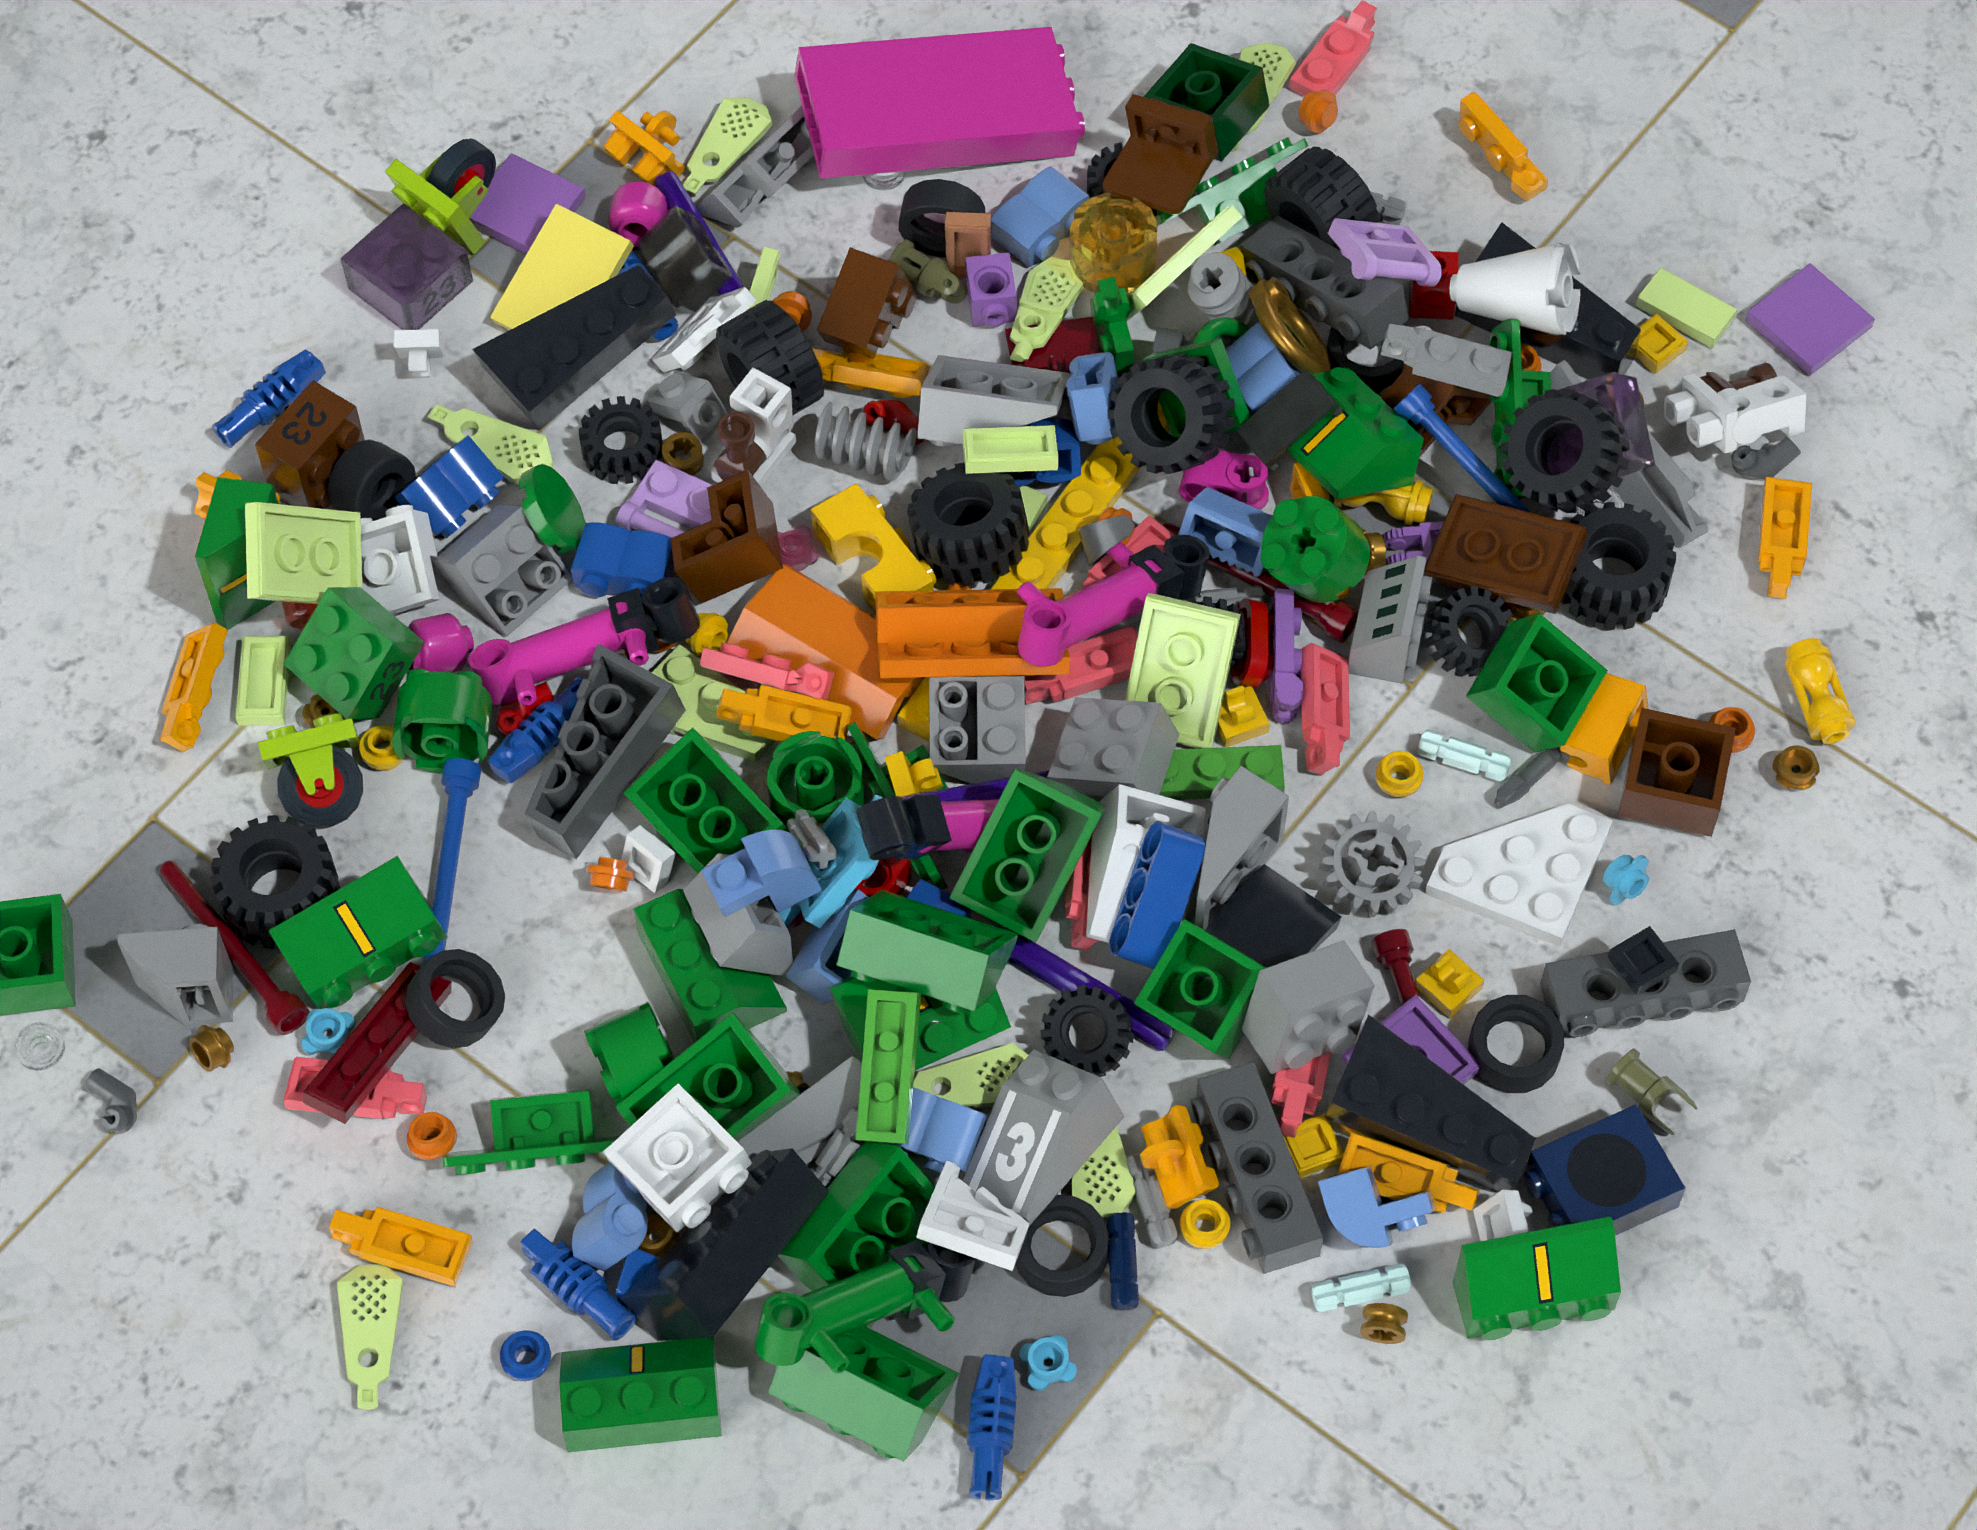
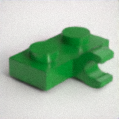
[1090,277,1134,378]

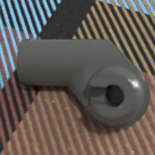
[1731,436,1801,480]
[85,1068,137,1134]

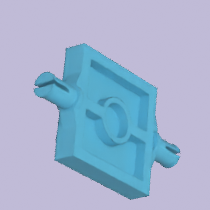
[779,795,883,928]

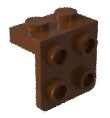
[1102,94,1218,214]

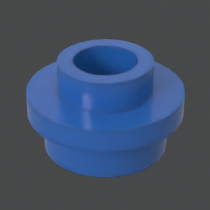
[500,1330,551,1381]

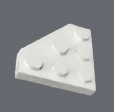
[1425,803,1613,946]

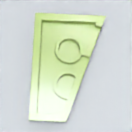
[651,644,777,762]

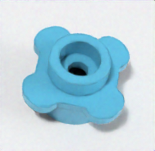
[1603,855,1650,905]
[301,1008,355,1056]
[1019,1335,1077,1391]

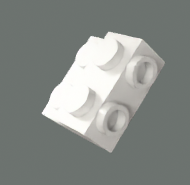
[361,505,440,614]
[603,1084,752,1232]

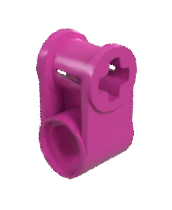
[1178,449,1269,510]

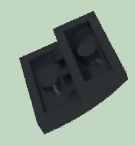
[1205,864,1342,968]

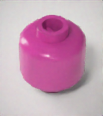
[608,181,667,247]
[408,613,474,673]

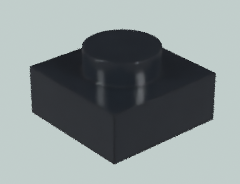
[1608,926,1679,995]

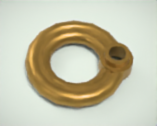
[1248,277,1331,374]

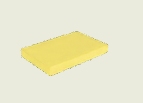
[490,204,634,330]

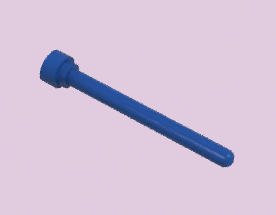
[1393,383,1532,513]
[423,758,481,964]

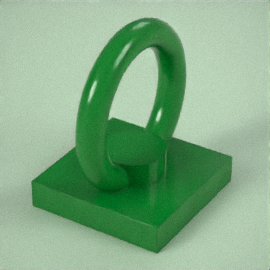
[1143,317,1251,438]

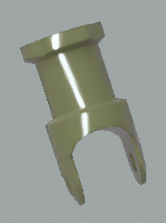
[888,239,966,304]
[1605,1048,1698,1135]

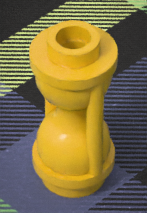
[1329,480,1434,526]
[1784,638,1856,744]

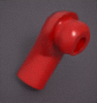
[863,400,925,445]
[495,681,554,737]

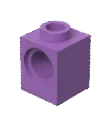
[965,252,1017,327]

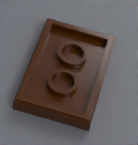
[1424,494,1588,614]

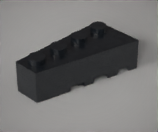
[1455,222,1641,386]
[472,265,676,430]
[1325,1014,1536,1192]
[620,1148,829,1341]

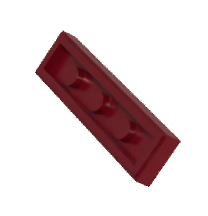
[303,962,452,1124]

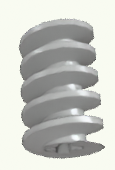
[1188,252,1260,339]
[815,402,917,482]

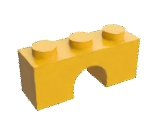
[810,483,936,615]

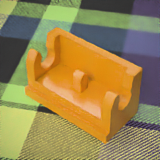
[1560,673,1649,785]

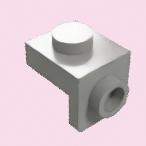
[646,372,727,442]

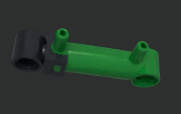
[755,1240,976,1373]

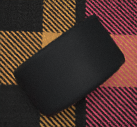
[328,439,416,521]

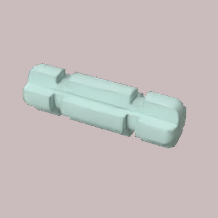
[1418,729,1511,781]
[1311,1264,1411,1312]

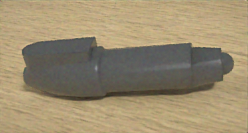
[1494,747,1562,809]

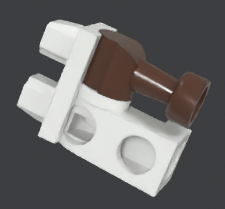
[1664,362,1807,453]
[711,368,796,486]

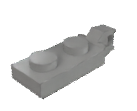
[1381,324,1512,397]

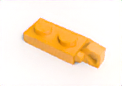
[1458,92,1548,202]
[812,348,930,398]
[1757,477,1812,599]
[159,622,228,752]
[716,685,852,742]
[1337,1132,1480,1213]
[329,1207,473,1287]

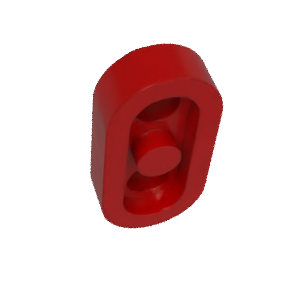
[1231,598,1273,689]

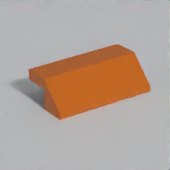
[727,564,925,740]
[875,588,1070,678]

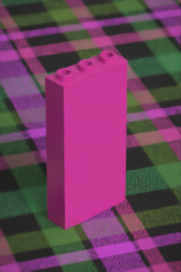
[794,27,1085,179]

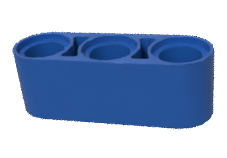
[1109,821,1205,970]

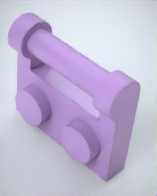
[1328,218,1442,286]
[615,460,712,538]

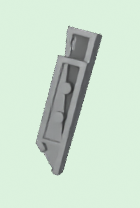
[696,105,814,228]
[1550,360,1708,548]
[709,1055,862,1206]

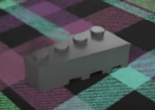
[524,644,686,860]

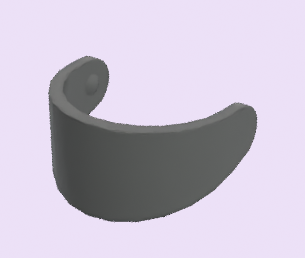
[1078,515,1137,567]

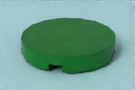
[519,464,586,554]

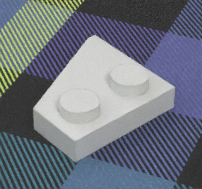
[652,287,756,373]
[916,1161,1030,1271]

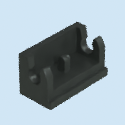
[1237,369,1343,472]

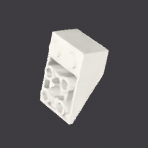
[1086,784,1205,943]

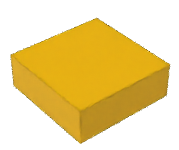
[1635,313,1688,374]
[1283,1113,1344,1178]

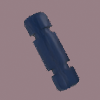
[1107,1212,1139,1310]

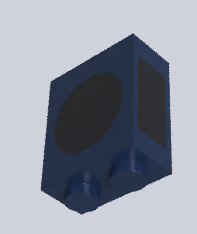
[1524,1104,1686,1236]

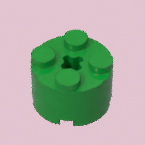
[1260,496,1370,603]
[392,669,492,774]
[766,731,864,826]
[584,1002,675,1116]

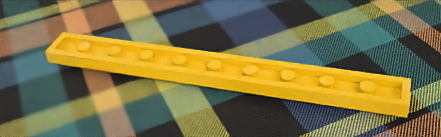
[897,401,1169,742]

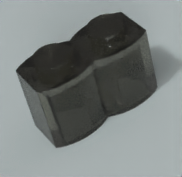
[638,206,732,312]

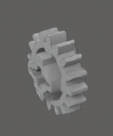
[1319,811,1426,917]

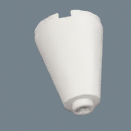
[1450,243,1580,335]

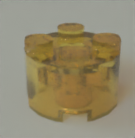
[1069,193,1158,294]

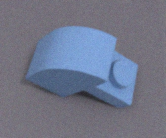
[701,830,822,917]
[1318,1165,1436,1248]

